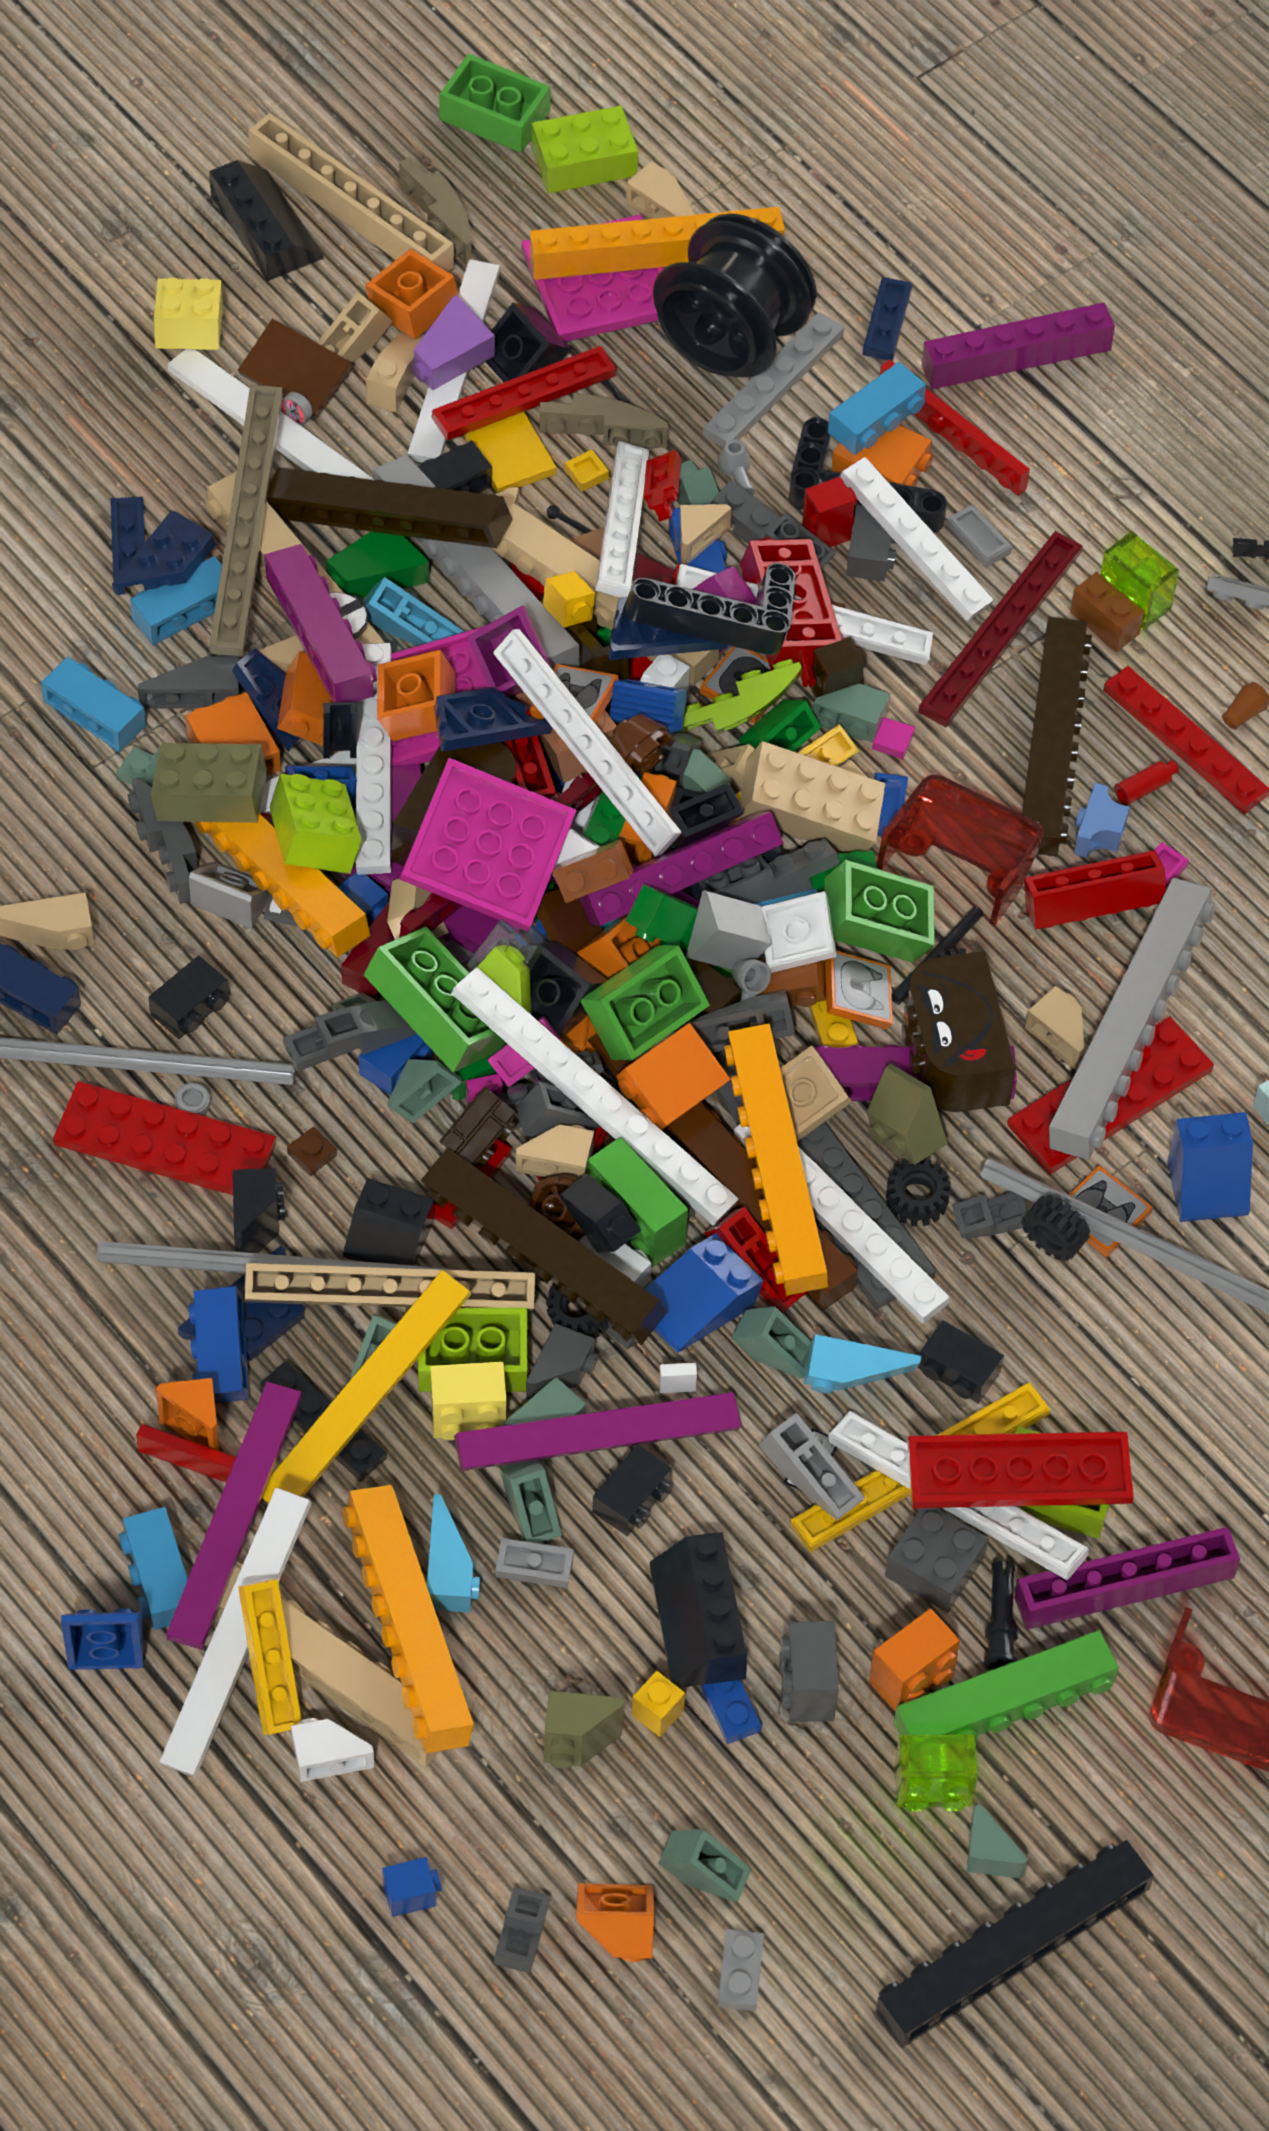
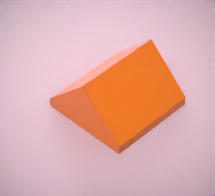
[156,1378,219,1451]

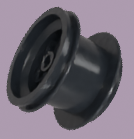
[653,213,817,378]

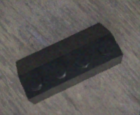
[209,160,323,281]
[649,1532,747,1688]

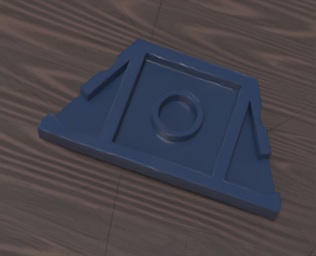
[112,511,216,595]
[608,597,729,660]
[434,687,552,752]
[178,1246,304,1361]

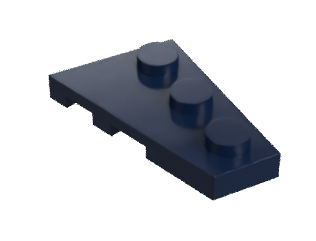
[232,648,303,752]

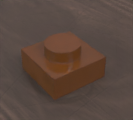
[287,1127,337,1176]

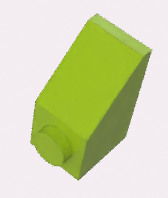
[477,944,531,1014]

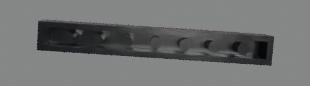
[876,1839,1154,2048]

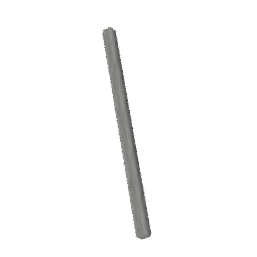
[0,1037,295,1085]
[981,1159,1269,1314]
[97,1241,452,1274]

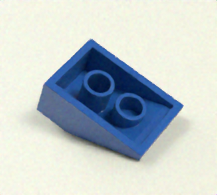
[645,1233,764,1353]
[61,1608,144,1670]

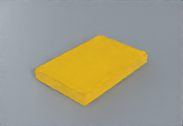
[463,411,557,493]

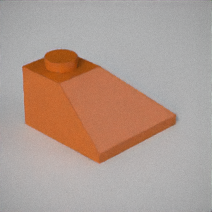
[576,1883,654,1962]

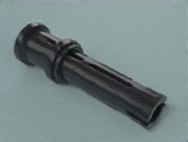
[984,1561,1018,1671]

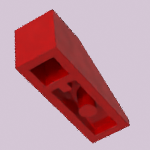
[704,1207,808,1313]

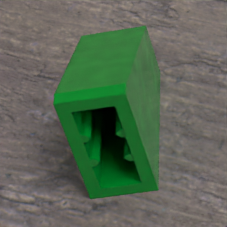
[326,531,429,598]

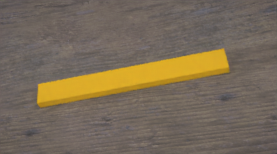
[262,1270,471,1504]
[790,1382,1050,1553]

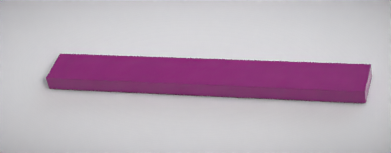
[166,1382,301,1650]
[454,1392,741,1471]

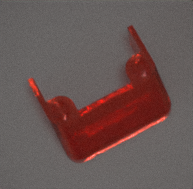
[876,775,1044,926]
[1149,1607,1269,1772]

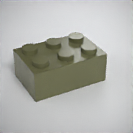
[150,743,267,823]

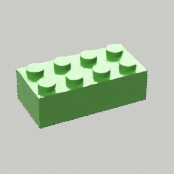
[364,927,505,1073]

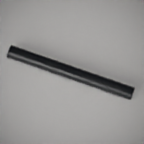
[891,906,984,1005]

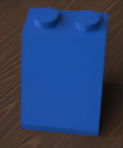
[1167,1112,1253,1222]

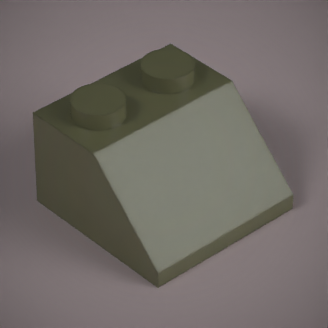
[866,1064,948,1165]
[543,1691,624,1769]

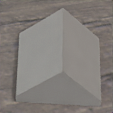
[189,862,270,929]
[686,891,772,970]

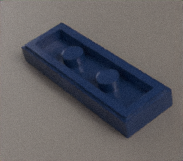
[862,277,913,361]
[110,497,145,581]

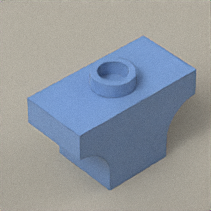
[1074,783,1130,858]

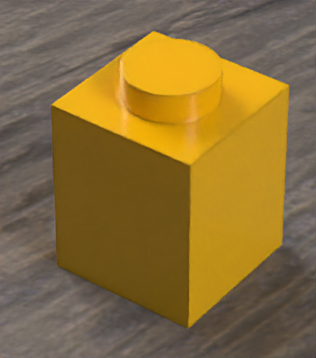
[543,571,595,628]
[631,1671,685,1737]

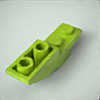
[681,659,803,734]

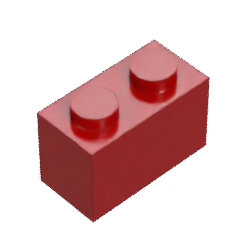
[802,477,857,547]

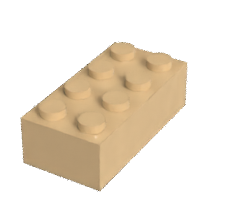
[739,741,885,853]

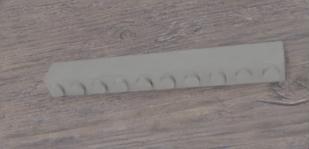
[373,455,580,670]
[1049,878,1215,1160]

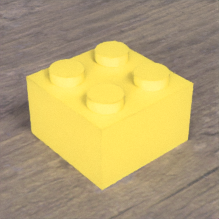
[154,278,223,350]
[430,1362,506,1440]

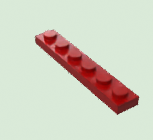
[432,346,616,441]
[879,359,1030,496]
[1103,666,1269,814]

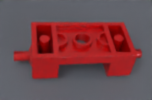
[739,537,842,687]

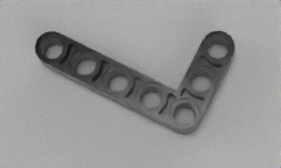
[789,417,947,533]
[623,563,795,655]

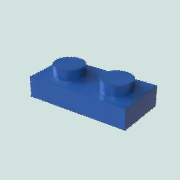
[699,1680,762,1744]

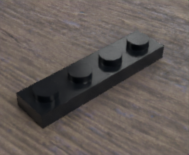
[260,1361,387,1482]

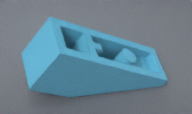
[363,577,465,646]
[803,1334,921,1393]
[427,1494,480,1613]

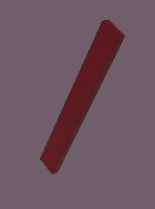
[918,531,1083,728]

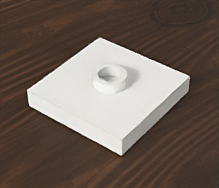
[761,891,837,973]

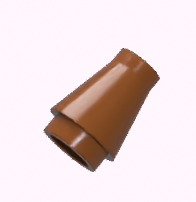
[1222,682,1269,730]

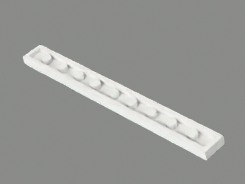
[451,967,739,1226]

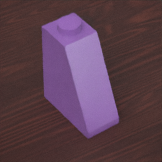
[412,295,495,391]

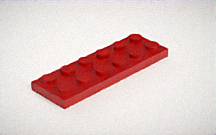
[1007,1016,1214,1175]
[53,1081,276,1195]
[907,1431,1134,1509]

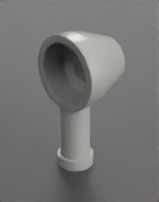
[718,440,755,495]
[732,959,771,1001]

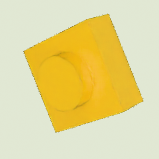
[564,449,609,492]

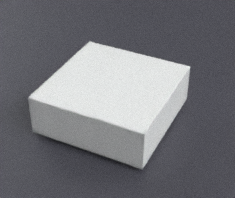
[659,1363,697,1393]

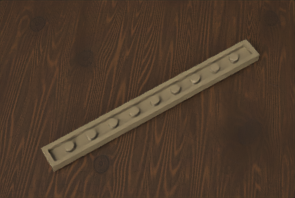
[209,385,283,656]

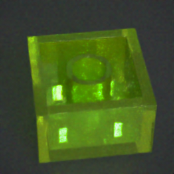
[1100,531,1179,630]
[894,1734,978,1811]

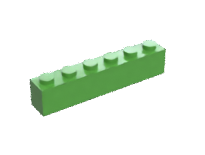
[894,1630,1119,1760]

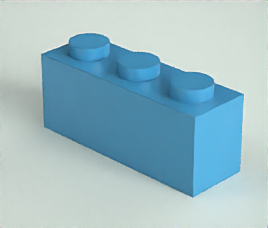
[828,362,926,455]
[130,556,222,646]
[41,656,146,752]
[118,1507,188,1630]

